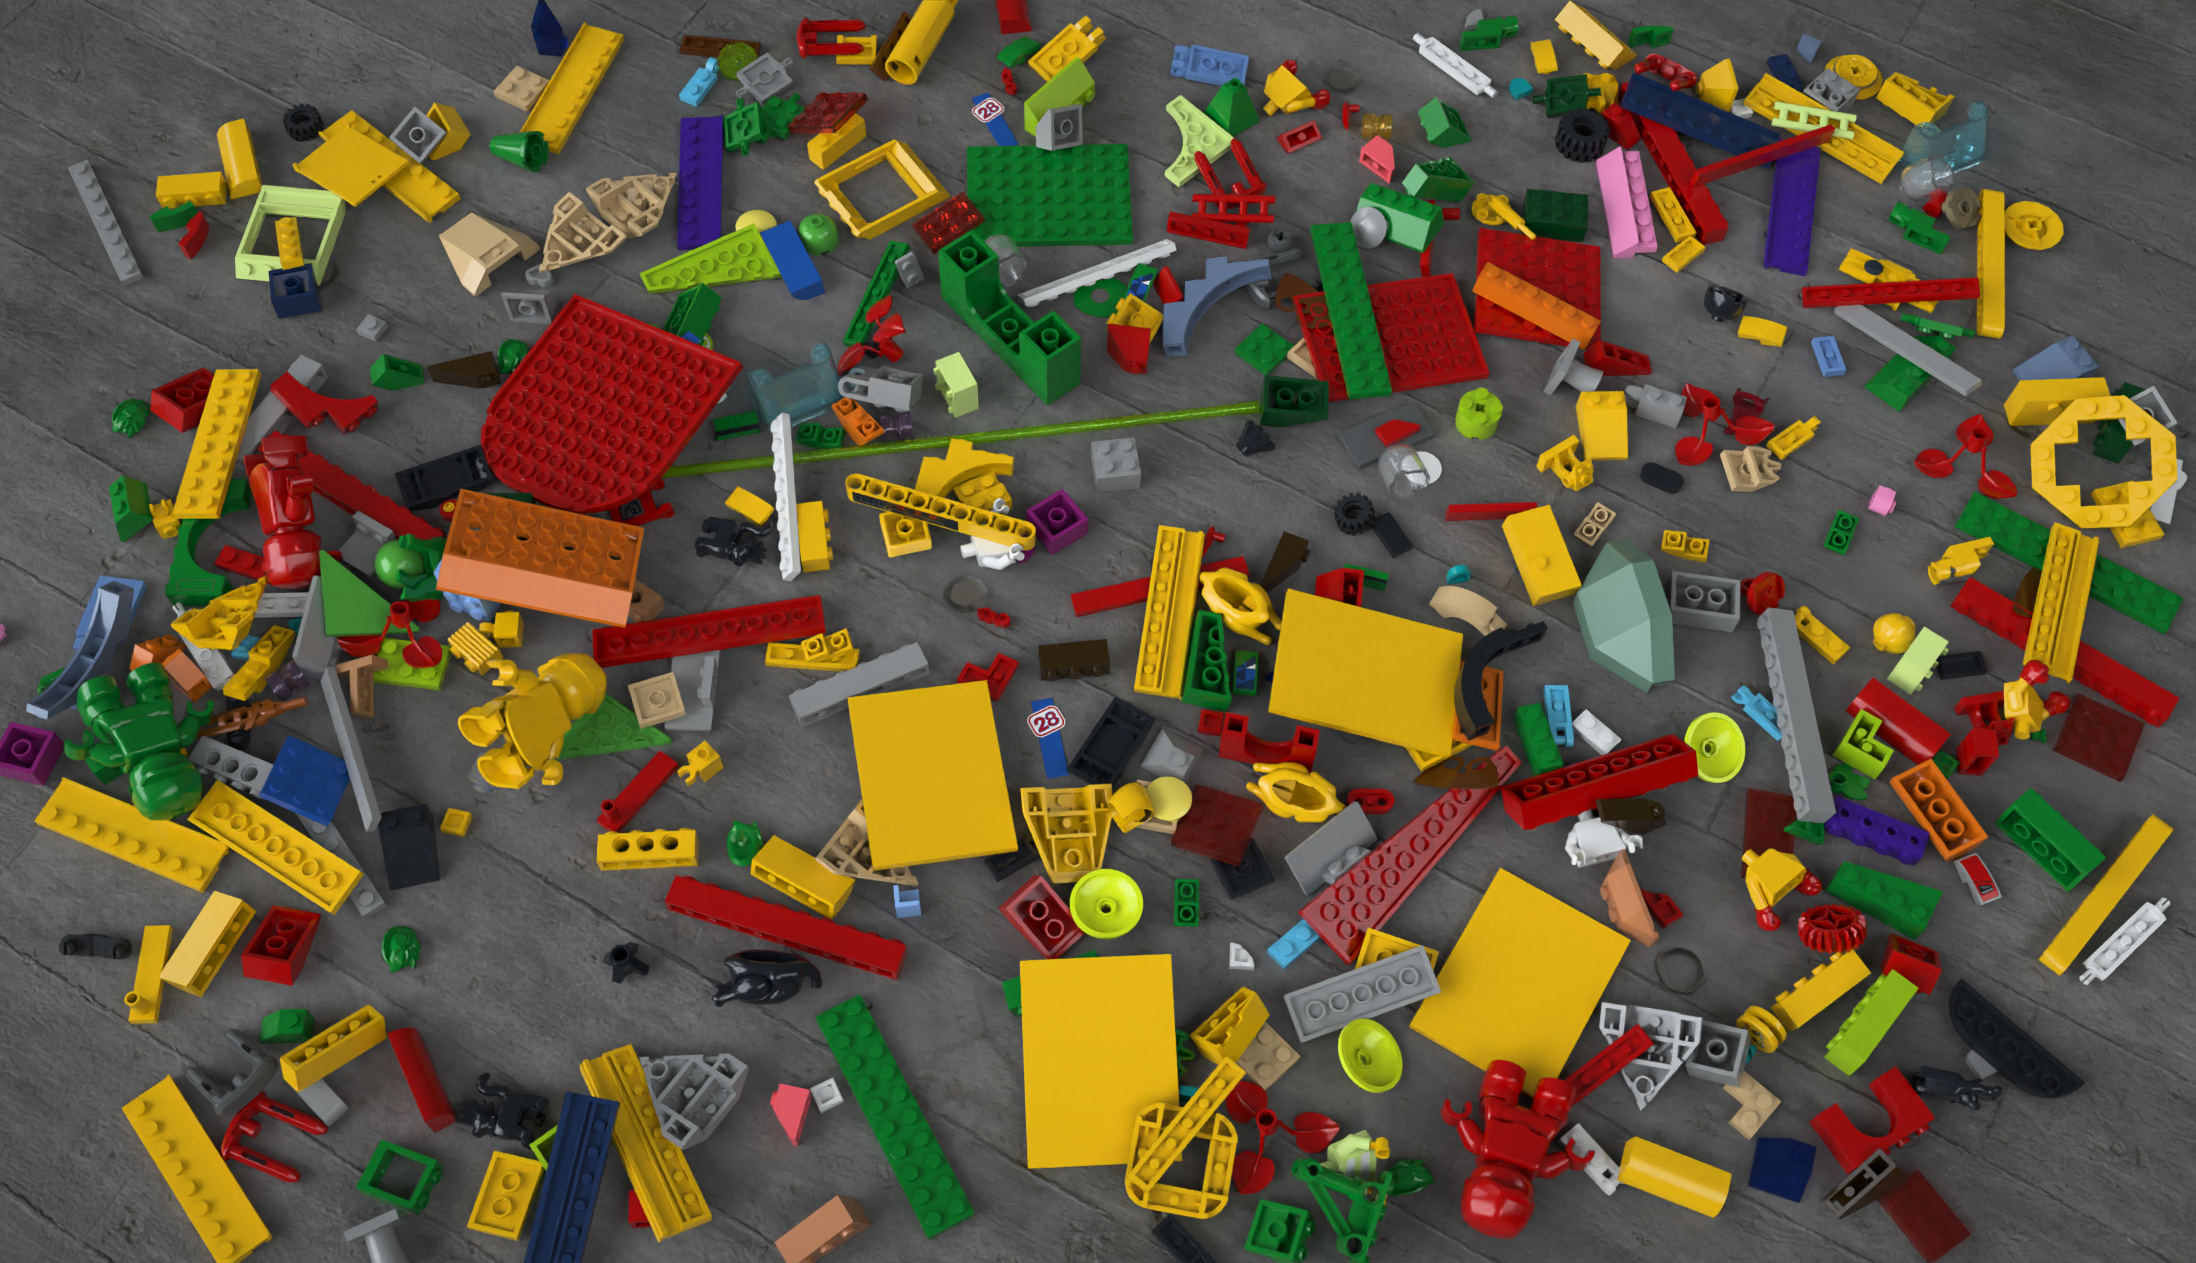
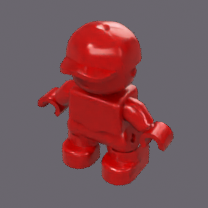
[243,435,343,589]
[1441,1060,1595,1239]

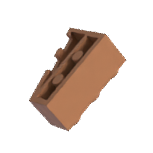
[774,1195,872,1263]

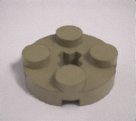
[1942,187,1981,230]

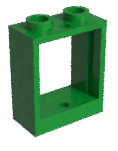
[356,1139,443,1216]

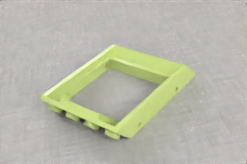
[235,185,346,286]

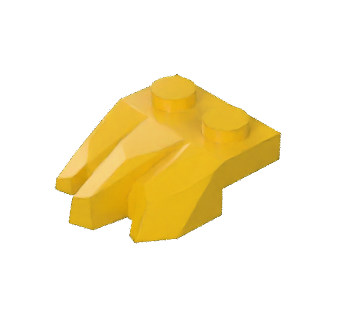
[1575,73,1618,114]

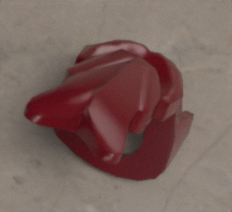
[1724,387,1769,435]

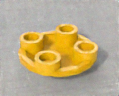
[1471,193,1511,225]

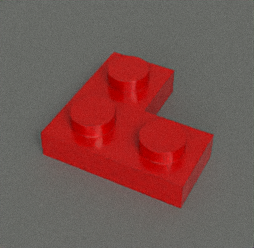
[957,653,1019,703]

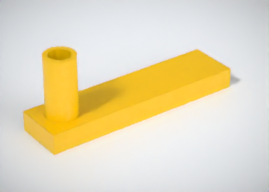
[124,925,173,1024]

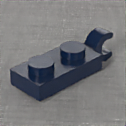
[1767,54,1803,92]

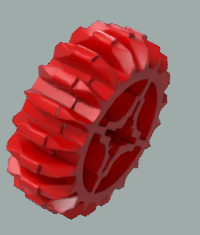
[1798,903,1867,954]

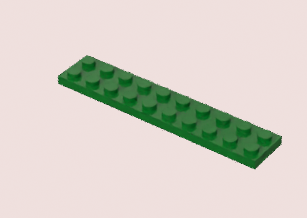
[1310,222,1392,399]
[1954,491,2183,635]
[815,994,975,1241]

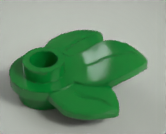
[1828,764,1870,800]

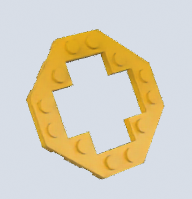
[2031,395,2177,530]

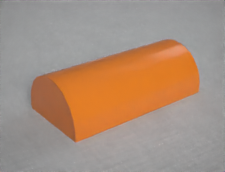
[1889,759,1988,862]

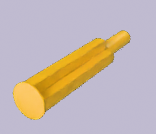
[1488,196,1536,240]

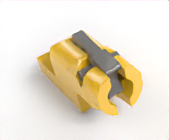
[1928,537,1994,585]

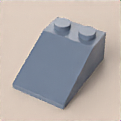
[2012,335,2099,381]

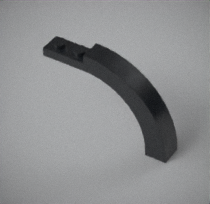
[1454,621,1548,741]

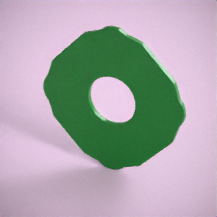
[1073,278,1126,318]

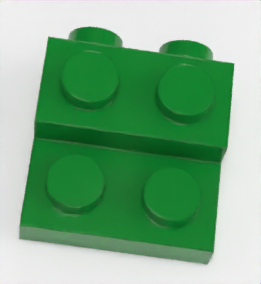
[1244,1199,1316,1263]

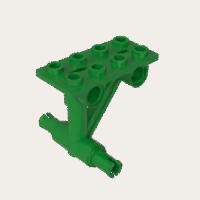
[1291,1157,1395,1263]

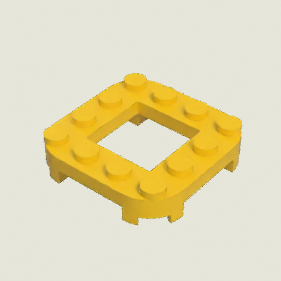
[1125,1103,1238,1219]

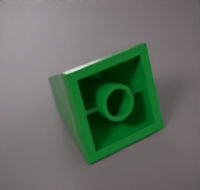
[1204,77,1259,137]

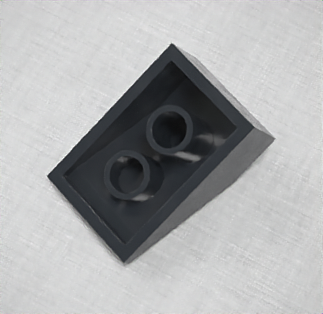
[378,804,440,890]

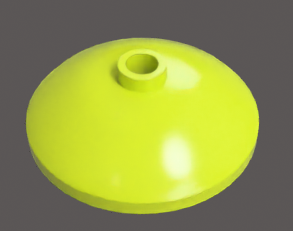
[1684,712,1745,783]
[1070,869,1143,939]
[1338,1018,1403,1093]

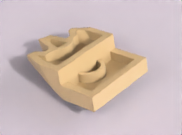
[1720,446,1781,492]

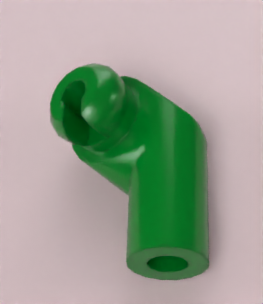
[37,668,64,695]

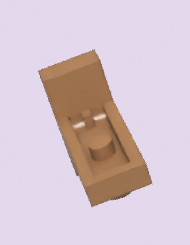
[335,655,388,719]

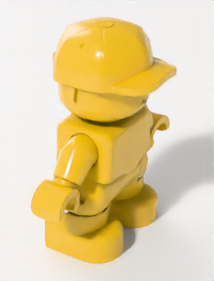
[458,653,607,789]

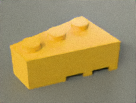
[1876,72,1955,131]
[1190,987,1270,1065]

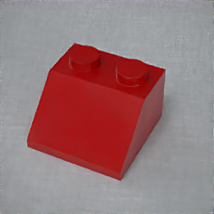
[1880,933,1942,995]

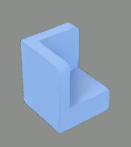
[893,885,921,918]

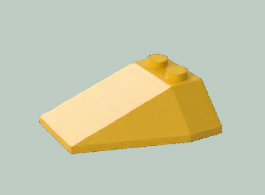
[1021,784,1113,884]

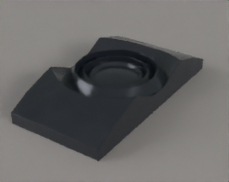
[394,445,494,511]
[1067,697,1155,788]

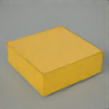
[440,807,473,837]

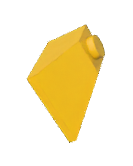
[1695,59,1739,112]

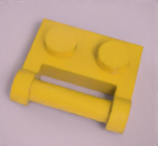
[836,35,877,65]

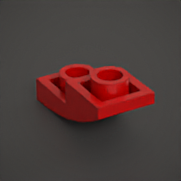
[178,211,210,260]

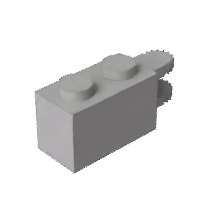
[1624,384,1687,428]

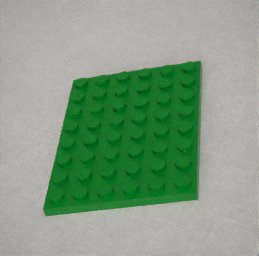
[967,144,1133,247]

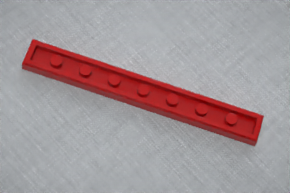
[1690,124,1835,187]
[1801,277,1980,308]
[1070,556,1250,617]

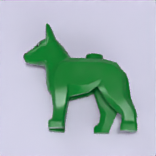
[396,534,447,602]

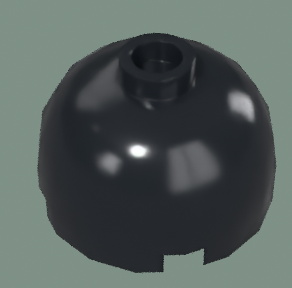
[1704,284,1748,322]

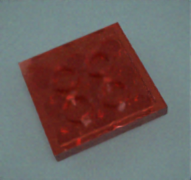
[787,92,869,133]
[2053,693,2145,782]
[1171,784,1263,866]

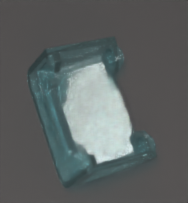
[1900,100,1988,184]
[746,342,844,432]

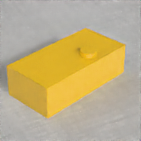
[2004,377,2111,426]
[1502,505,1582,606]

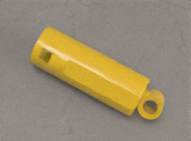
[885,0,957,85]

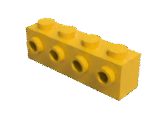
[1770,949,1871,1032]
[280,1004,387,1093]

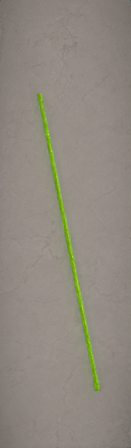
[662,400,1260,479]

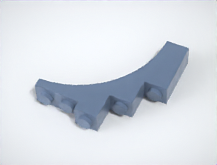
[1163,257,1272,357]
[26,581,134,720]

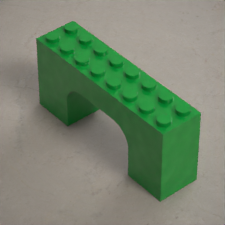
[938,230,1081,406]

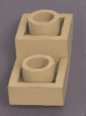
[1573,502,1617,547]

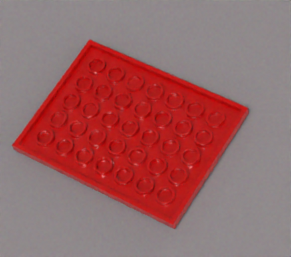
[1292,273,1490,402]

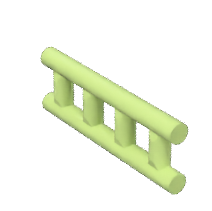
[1771,101,1857,139]

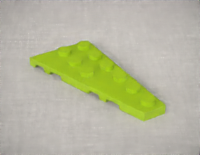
[639,223,782,294]

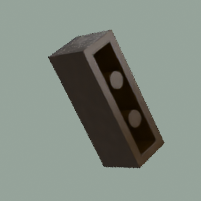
[1038,639,1110,682]

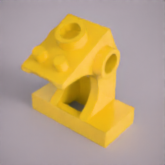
[1536,435,1594,492]

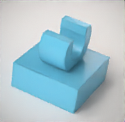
[231,635,261,661]

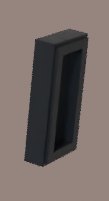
[1371,512,1413,558]
[1936,651,1987,680]

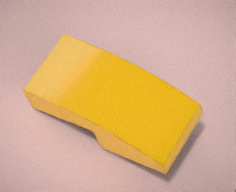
[1530,39,1558,74]
[1738,316,1787,347]
[725,486,775,526]
[1661,530,1710,563]
[801,629,855,663]

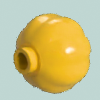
[1873,613,1916,654]

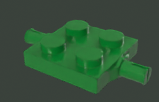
[758,92,807,145]
[723,98,764,156]
[1900,313,1975,339]

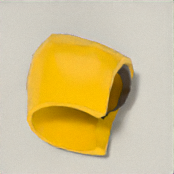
[1107,782,1156,833]

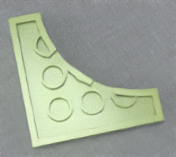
[1165,95,1234,187]

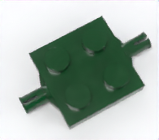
[1532,74,1602,118]

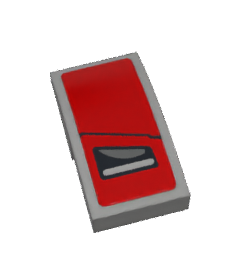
[1954,852,2002,906]

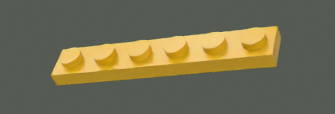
[1127,1056,1246,1194]

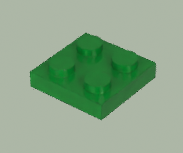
[1235,323,1294,375]

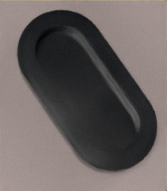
[1640,462,1684,494]

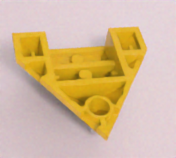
[170,576,268,650]

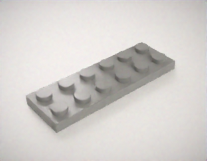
[1283,945,1441,1044]

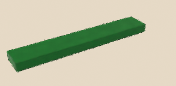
[842,240,911,347]

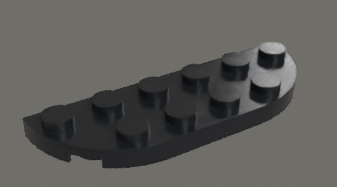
[1949,978,2085,1099]

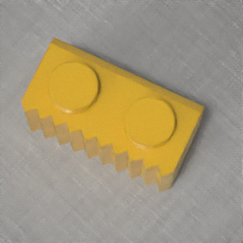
[448,622,504,676]

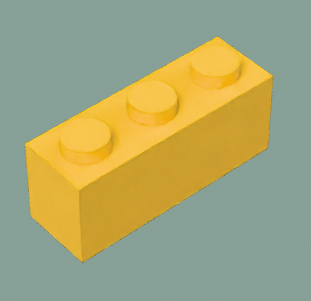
[807,109,866,170]
[156,171,228,209]
[796,501,834,572]

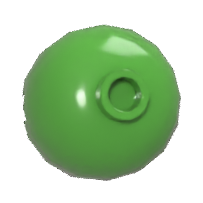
[797,213,839,256]

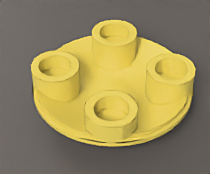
[735,210,777,234]
[1146,776,1192,822]

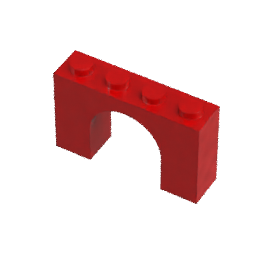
[1218,712,1320,774]
[1809,1066,1935,1175]

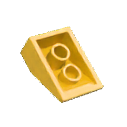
[1576,391,1628,460]

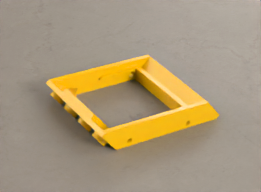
[814,139,951,240]

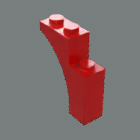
[270,371,378,435]

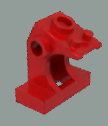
[1954,691,2015,746]

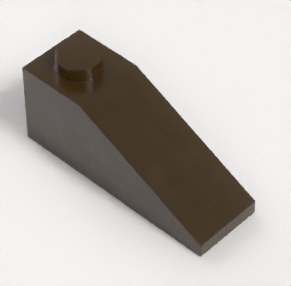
[427,351,501,389]
[1260,531,1311,593]
[1596,798,1666,835]
[1822,1148,1908,1220]

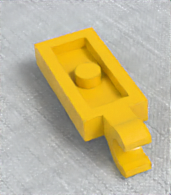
[1766,416,1821,460]

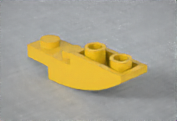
[223,625,295,701]

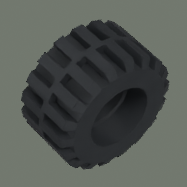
[1555,108,1610,163]

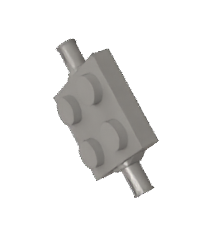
[735,52,794,105]

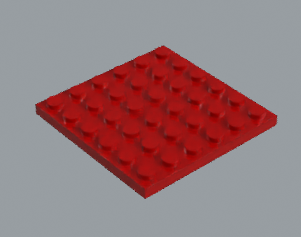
[1475,228,1601,350]

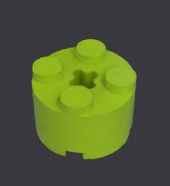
[1455,387,1503,440]

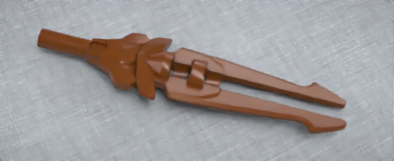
[196,696,309,739]

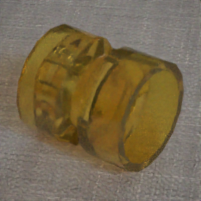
[1361,113,1393,141]

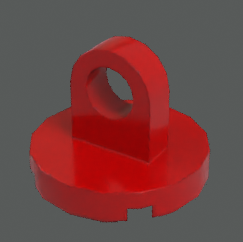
[1740,571,1785,616]

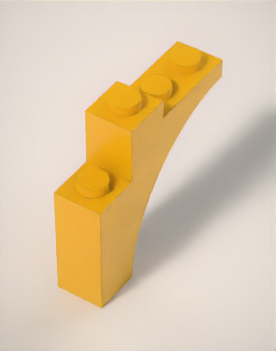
[915,438,1014,506]

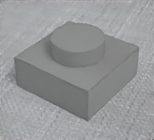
[356,314,388,342]

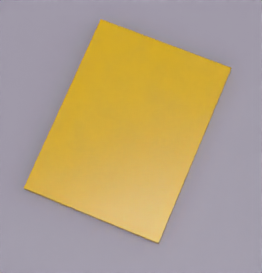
[1268,588,1463,758]
[847,680,1018,871]
[1409,868,1631,1098]
[1020,954,1182,1169]

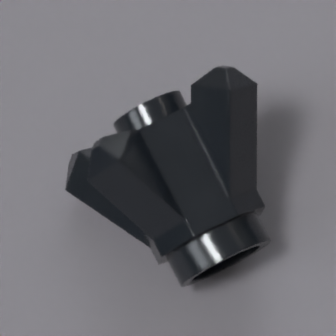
[1236,420,1275,457]
[602,942,650,984]

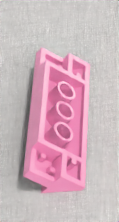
[1596,146,1658,258]

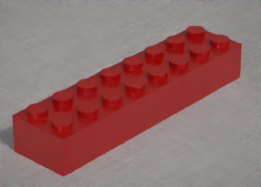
[1501,734,1699,830]

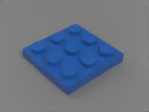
[258,735,350,826]

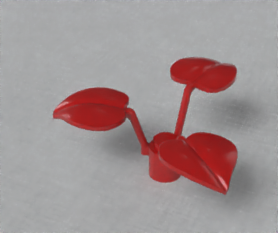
[837,294,906,377]
[1675,383,1775,466]
[1914,414,2018,499]
[337,599,443,668]
[1226,1081,1339,1195]

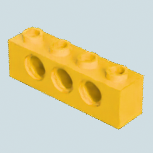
[597,828,699,871]

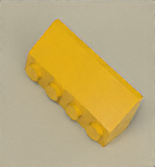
[1555,1,1637,70]

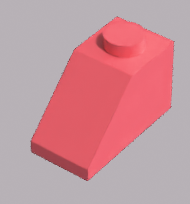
[1359,135,1395,184]
[770,1083,812,1146]

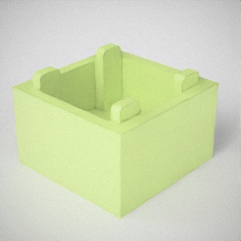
[933,352,979,418]
[1887,627,1949,694]

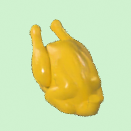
[1199,567,1282,645]
[1246,762,1347,823]

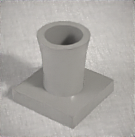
[1543,339,1604,396]
[344,1209,411,1263]

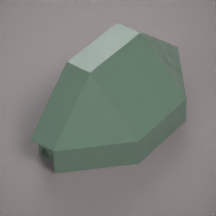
[1573,539,1675,693]

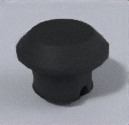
[864,341,880,359]

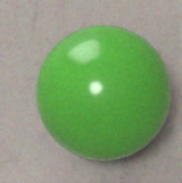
[374,540,426,589]

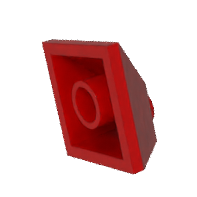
[1107,323,1151,374]

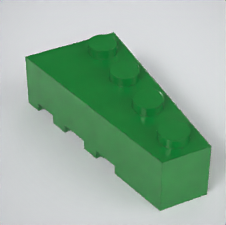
[1825,861,1943,940]

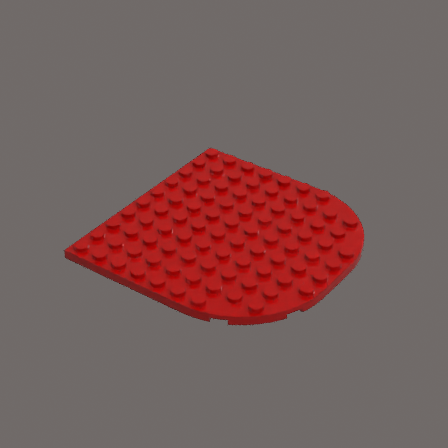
[481,294,744,514]

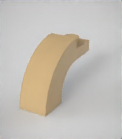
[1429,586,1507,636]

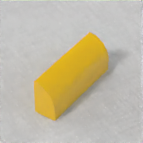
[217,118,263,200]
[750,835,855,920]
[158,891,256,997]
[1617,1136,1732,1218]

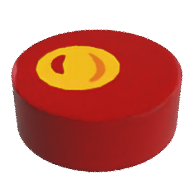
[439,499,457,522]

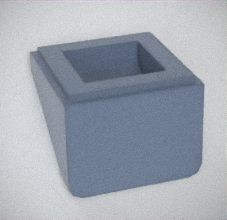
[1797,34,1821,63]

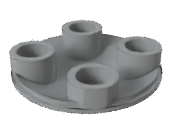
[1350,207,1389,249]

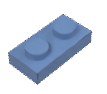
[1811,336,1846,377]

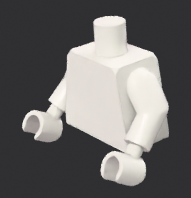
[960,498,1024,570]
[1565,810,1643,868]

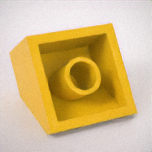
[426,102,471,160]

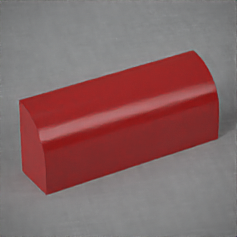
[995,0,1032,34]
[1845,677,1951,765]
[387,1027,457,1133]

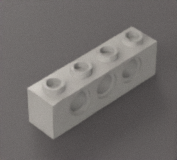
[188,736,273,800]

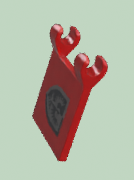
[609,478,675,526]

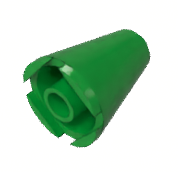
[489,131,549,172]

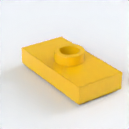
[1662,235,1706,273]

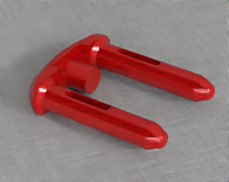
[797,18,866,59]
[1634,53,1697,92]
[1194,138,1267,209]
[221,1091,328,1183]

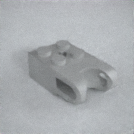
[838,366,923,412]

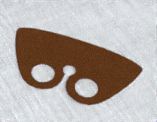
[1275,273,1331,329]
[2013,567,2042,618]
[1414,756,1498,789]

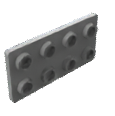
[664,650,721,731]
[1285,801,1377,895]

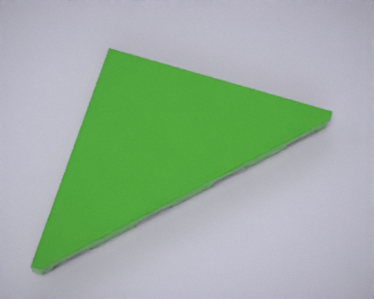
[319,550,419,637]
[555,693,672,760]

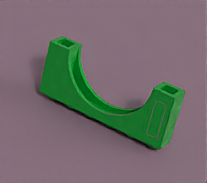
[165,479,253,606]

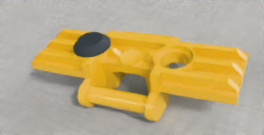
[1839,248,1938,313]

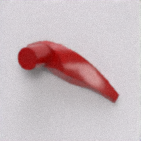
[1342,102,1359,131]
[1201,526,1225,560]

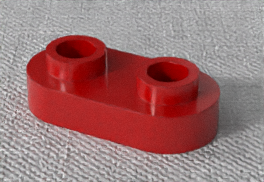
[1346,789,1395,814]

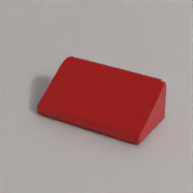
[1277,120,1322,154]
[1153,266,1184,305]

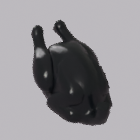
[712,949,822,1007]

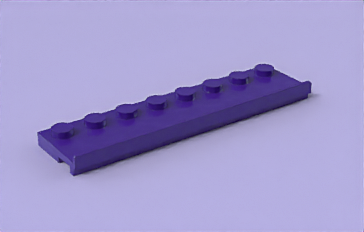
[677,114,723,250]
[1763,138,1821,276]

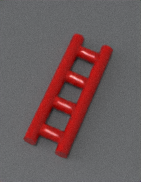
[1192,194,1275,223]

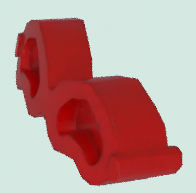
[1001,67,1018,95]
[977,607,1011,628]

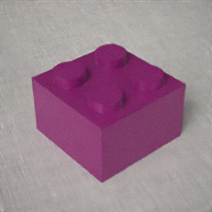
[1026,488,1089,555]
[0,722,64,786]

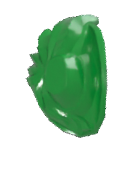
[497,339,530,375]
[111,398,151,438]
[727,820,763,867]
[382,926,421,973]
[1387,1158,1434,1196]

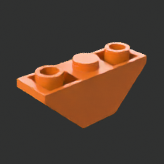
[831,397,885,446]

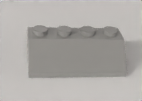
[292,576,343,679]

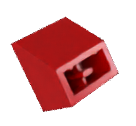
[1315,568,1364,607]

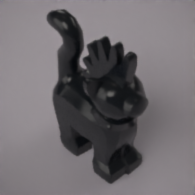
[694,517,774,567]
[1912,1066,2003,1111]
[454,1072,550,1150]

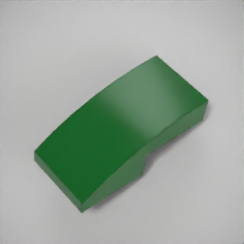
[997,36,1040,67]
[149,201,198,232]
[795,423,846,450]
[1823,510,1860,556]
[1174,879,1199,927]

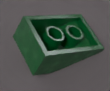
[1260,375,1329,427]

